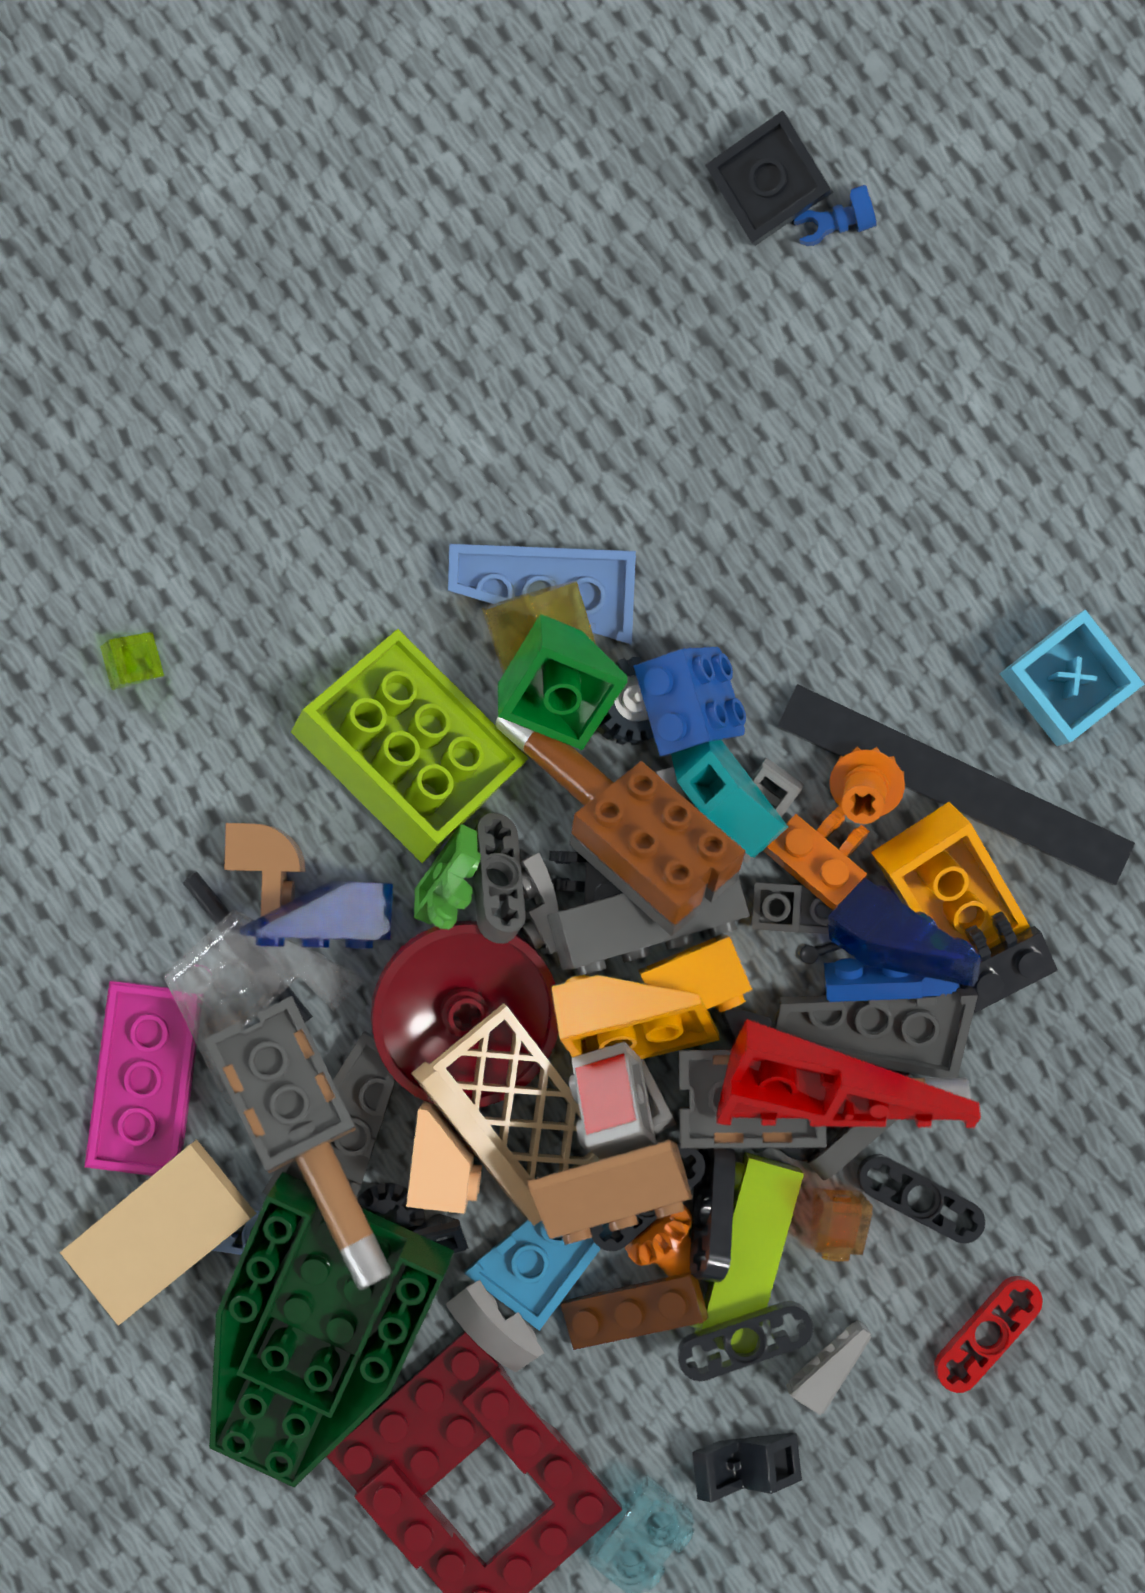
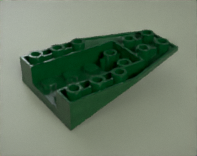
[209,1172,454,1488]

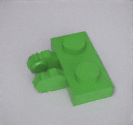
[414,824,481,930]

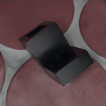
[692,1432,802,1503]

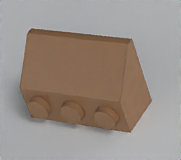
[528,1141,693,1245]

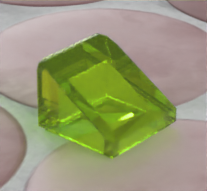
[100,632,164,690]

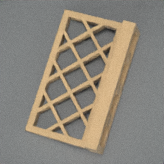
[411,1004,601,1226]

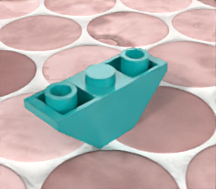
[671,740,788,858]

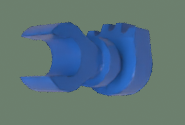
[794,185,877,246]

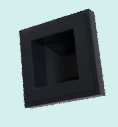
[413,1214,469,1253]

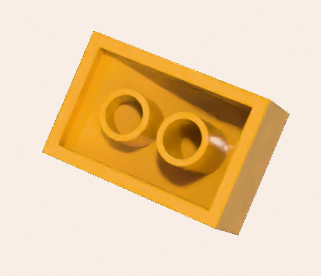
[871,802,1030,966]
[552,975,720,1059]

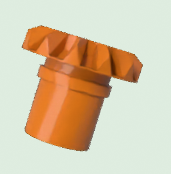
[829,747,905,824]
[624,1204,692,1277]

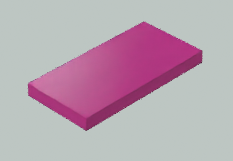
[84,980,204,1176]

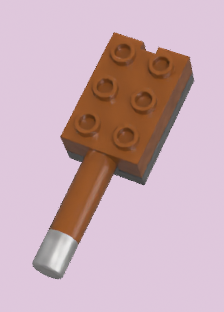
[496,717,746,936]

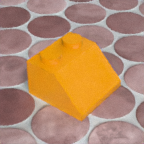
[638,934,752,1013]

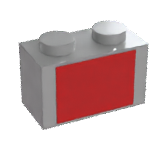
[569,1042,656,1160]

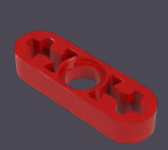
[934,1276,1043,1393]

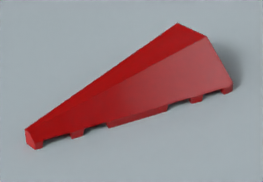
[716,1019,981,1128]

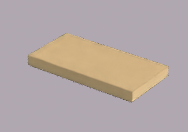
[60,1140,257,1326]

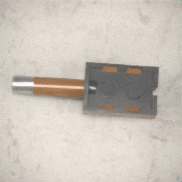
[203,996,391,1290]
[679,1049,970,1148]

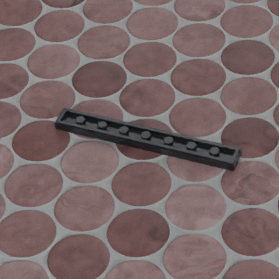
[777,684,1135,885]

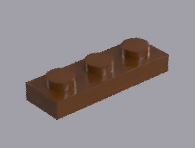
[560,1272,709,1350]

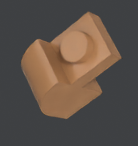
[224,823,306,919]

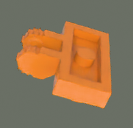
[764,806,870,912]

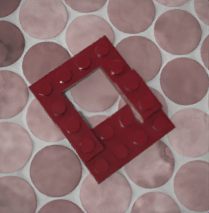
[327,1331,622,1593]

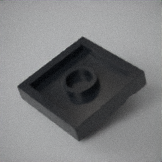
[705,110,834,246]

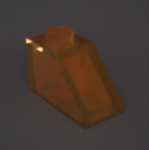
[810,1188,873,1262]

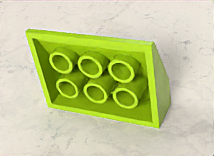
[291,629,529,864]

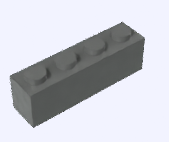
[547,877,750,976]

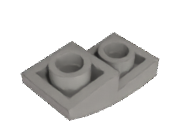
[520,853,559,955]
[446,1280,544,1372]

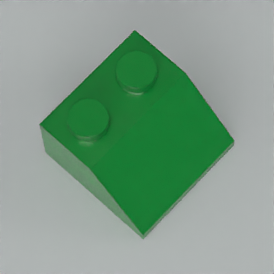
[498,614,628,750]

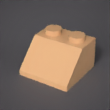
[406,1101,482,1214]

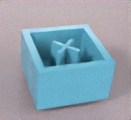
[999,610,1144,746]

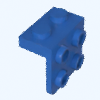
[633,647,746,756]

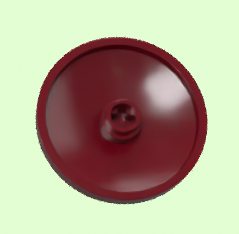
[371,920,559,1107]

